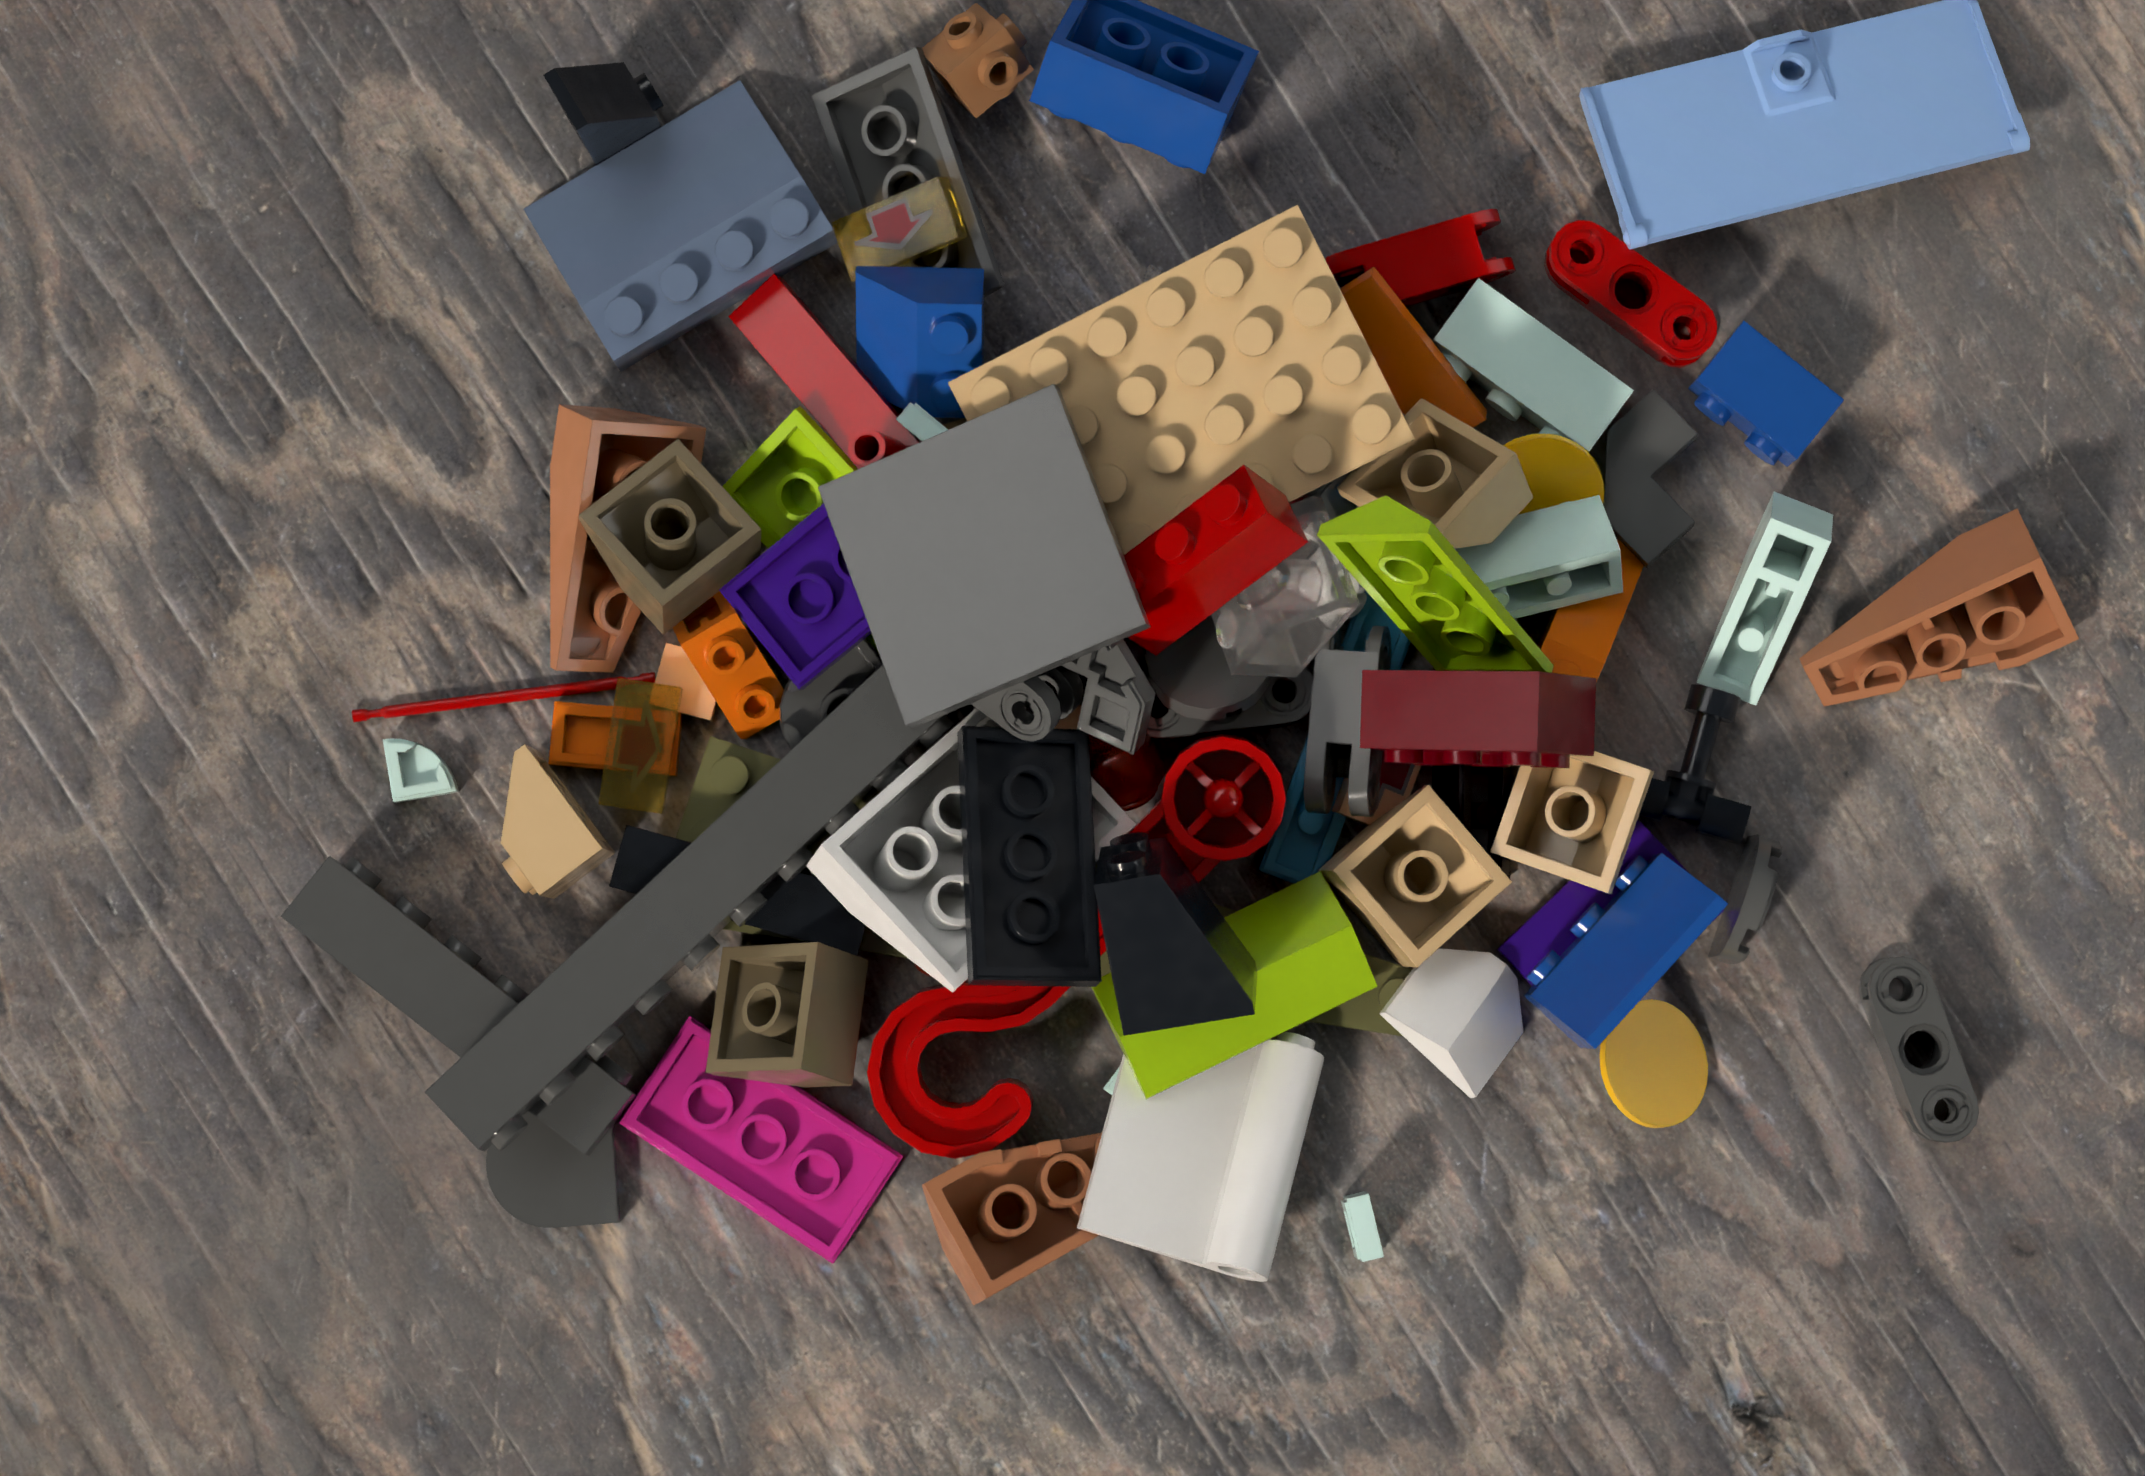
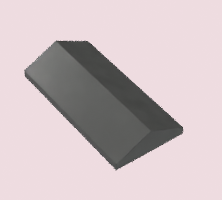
[811,47,1005,298]

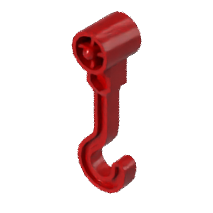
[867,733,1286,1159]

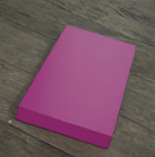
[619,1016,904,1264]

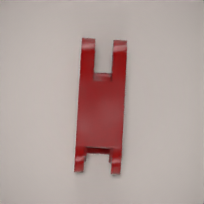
[1325,209,1516,307]
[1544,220,1717,368]

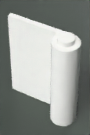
[1077,1032,1325,1282]

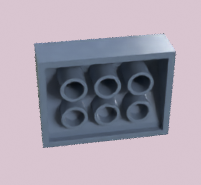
[523,80,838,372]

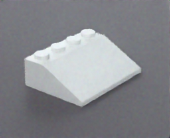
[806,708,1136,993]

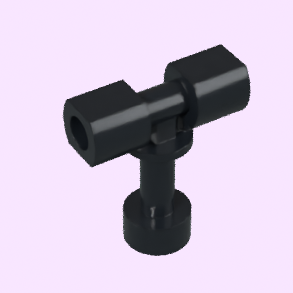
[1639,684,1752,845]

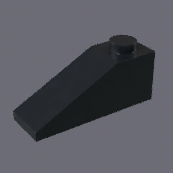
[543,62,664,165]

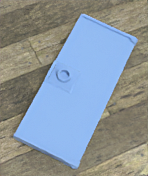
[1579,0,2030,250]

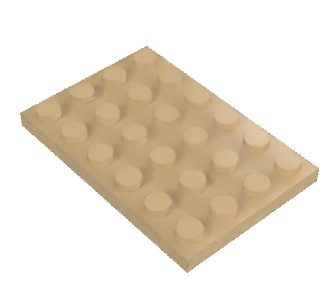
[948,205,1415,555]

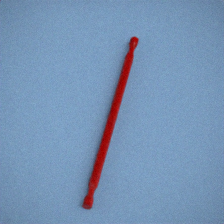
[352,672,656,722]

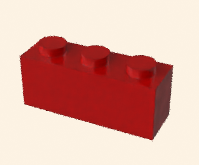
[1124,465,1308,655]

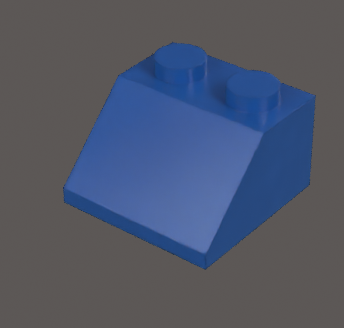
[855,266,984,418]

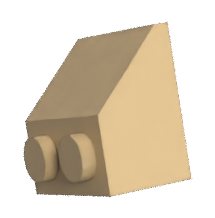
[1337,398,1533,549]
[501,744,615,899]
[1490,751,1654,894]
[1318,785,1512,968]

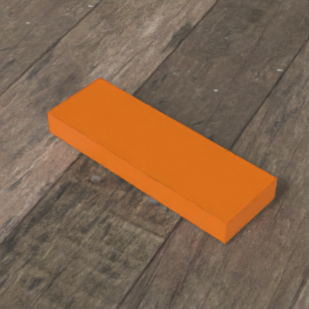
[1340,267,1487,428]

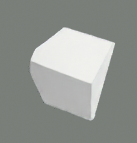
[1379,948,1523,1098]

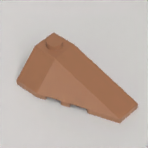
[550,404,706,673]
[1799,508,2079,707]
[922,1131,1103,1306]

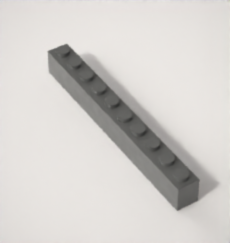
[425,665,956,1151]

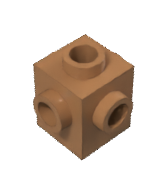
[922,3,1034,119]

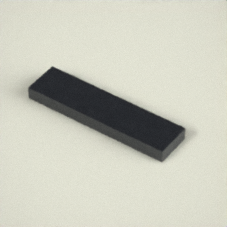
[609,825,866,956]

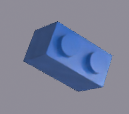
[1688,321,1844,467]

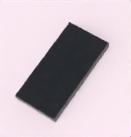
[957,726,1102,987]

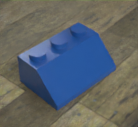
[1029,0,1259,174]
[1524,853,1728,1049]

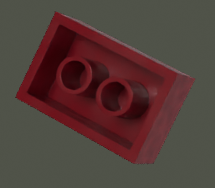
[1360,670,1596,768]

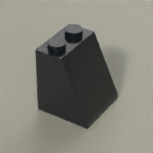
[1094,832,1257,1036]

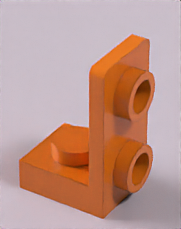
[673,591,784,739]

